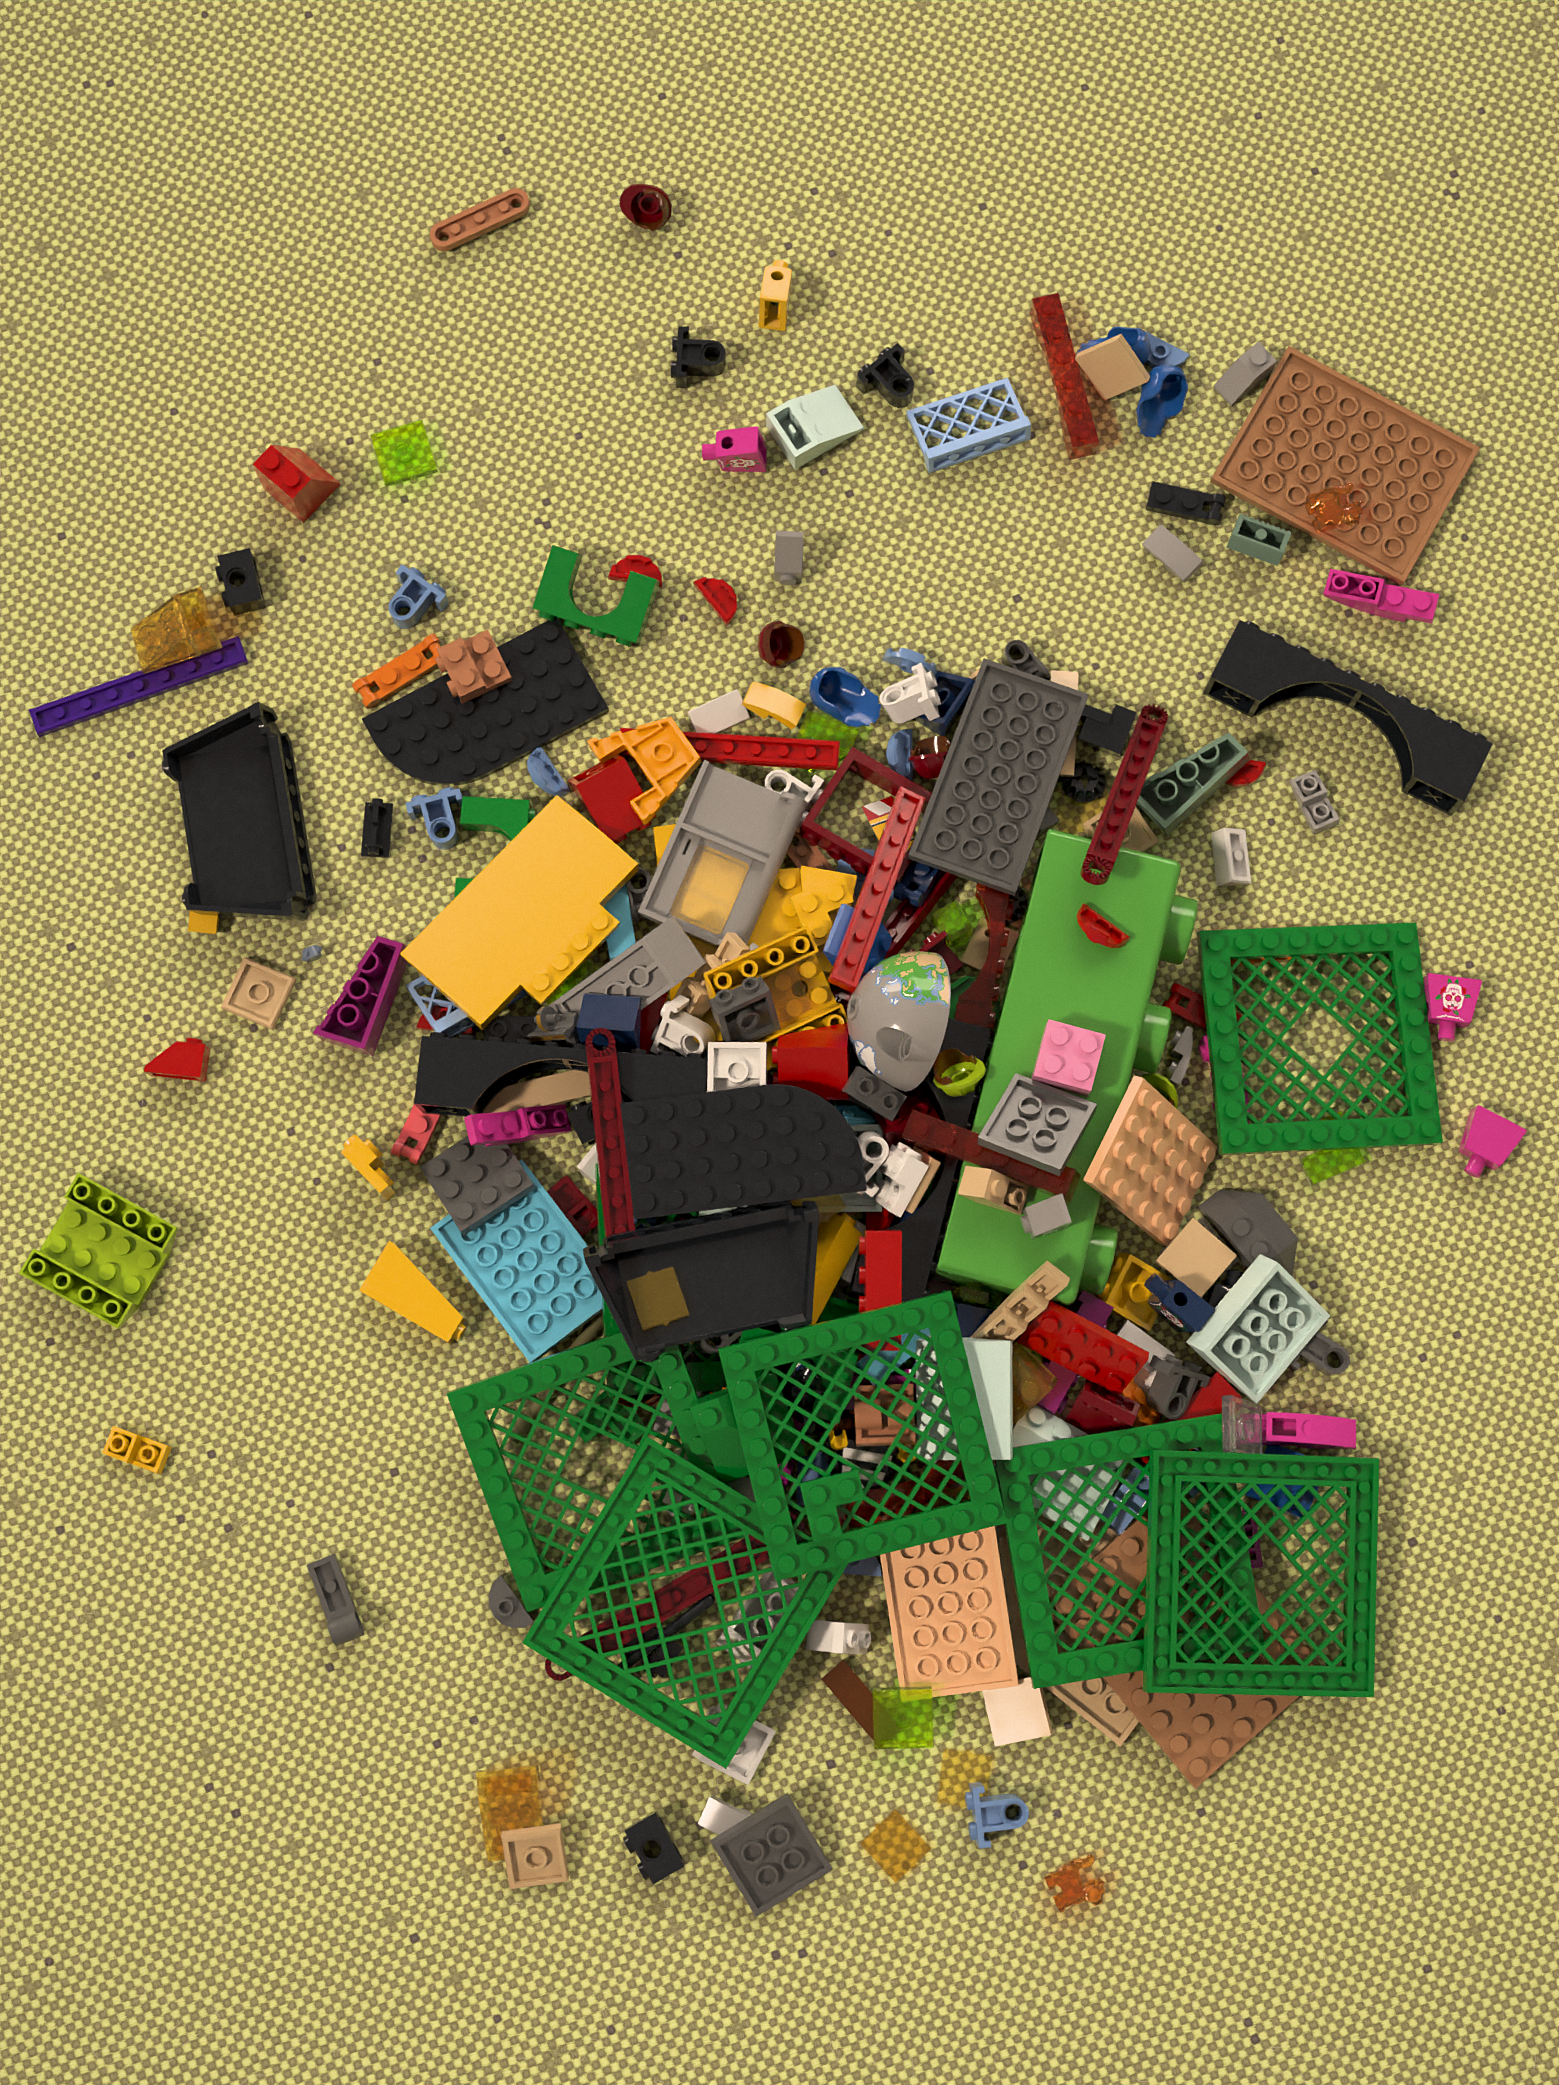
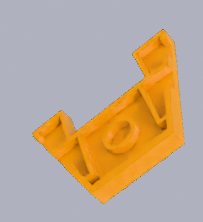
[587,717,701,825]

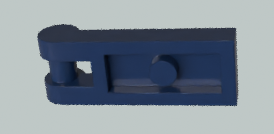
[893,861,943,908]

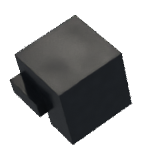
[1077,704,1137,757]

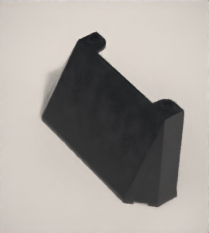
[162,702,317,921]
[583,1200,819,1363]

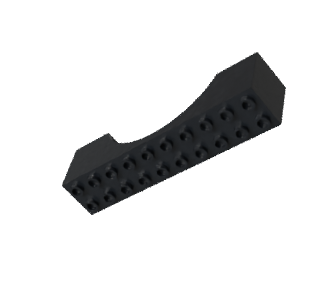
[1202,620,1493,816]
[847,1018,994,1302]
[414,1032,708,1117]

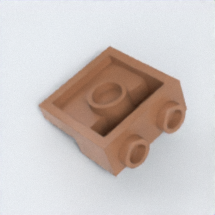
[435,630,512,704]

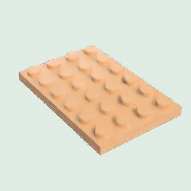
[1083,1075,1217,1247]
[880,1526,1019,1701]

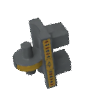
[527,1006,580,1047]

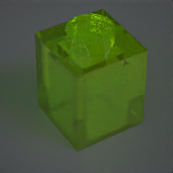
[931,900,973,948]

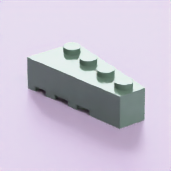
[1137,733,1250,836]

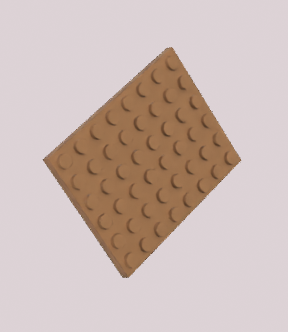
[1210,346,1480,586]
[1049,1502,1321,1789]

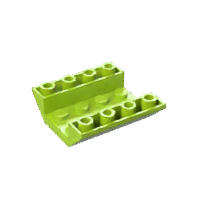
[18,1173,178,1329]

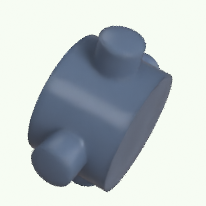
[302,945,322,963]

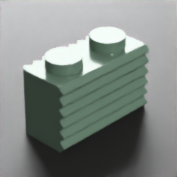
[1226,513,1291,566]

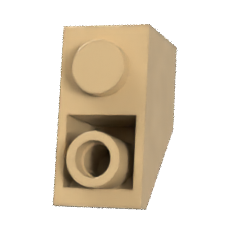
[958,1166,1029,1215]

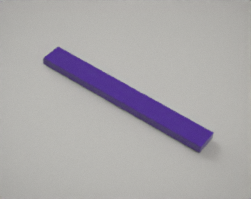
[29,636,249,737]

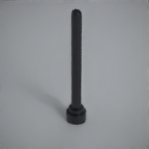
[617,1594,716,1669]

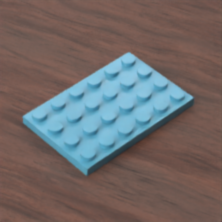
[430,1160,603,1363]

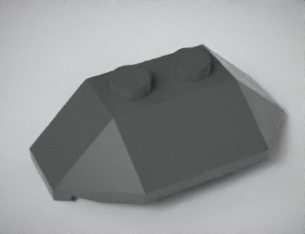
[1197,1189,1298,1277]

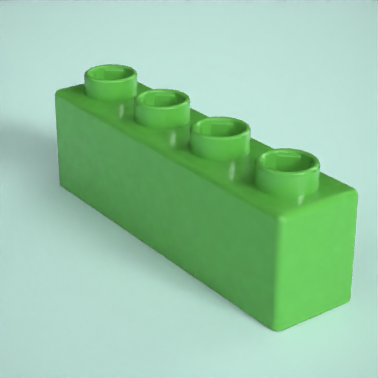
[932,829,1198,1308]

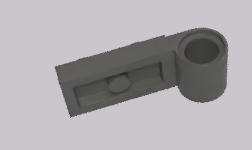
[307,1554,364,1647]

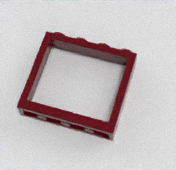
[799,747,932,890]

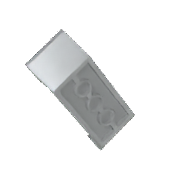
[549,916,706,1048]

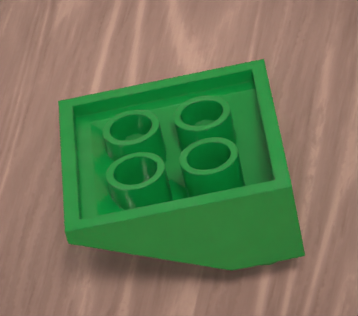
[690,1372,805,1483]

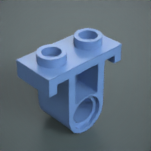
[389,564,449,629]
[405,787,462,850]
[965,1782,1029,1849]

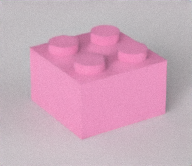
[1031,1019,1106,1097]

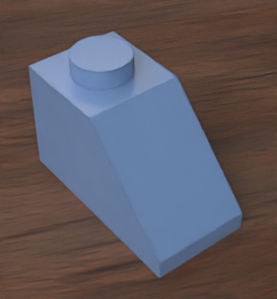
[1099,1467,1149,1535]

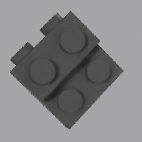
[709,976,781,1042]

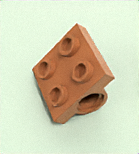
[854,1384,916,1447]

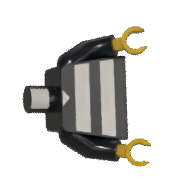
[824,1430,916,1504]

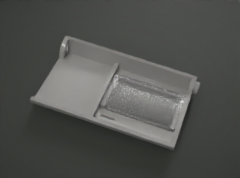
[638,760,808,948]

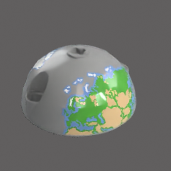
[847,951,951,1092]

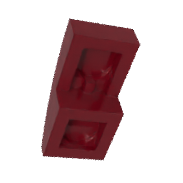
[547,1175,598,1237]

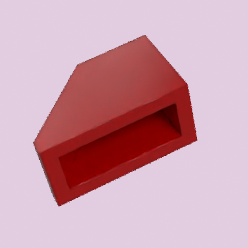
[144,1038,210,1082]

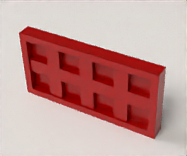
[1017,1300,1149,1396]

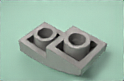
[1142,524,1204,583]
[1290,770,1340,835]
[1166,1026,1193,1089]
[698,1795,753,1835]

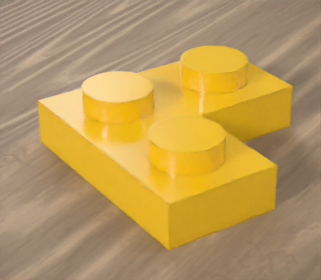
[790,876,854,948]

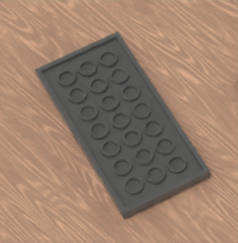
[908,658,1089,896]

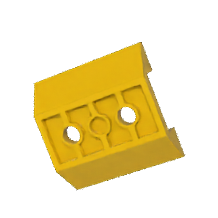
[703,925,847,1070]

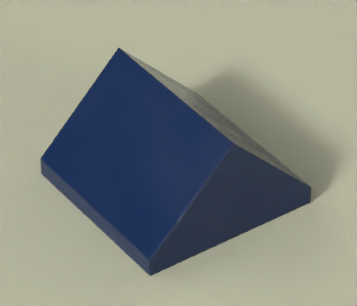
[913,671,976,736]
[577,993,641,1053]

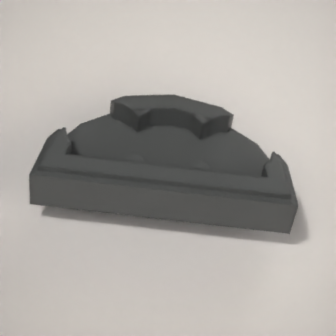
[489,1575,534,1628]

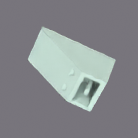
[766,385,864,470]

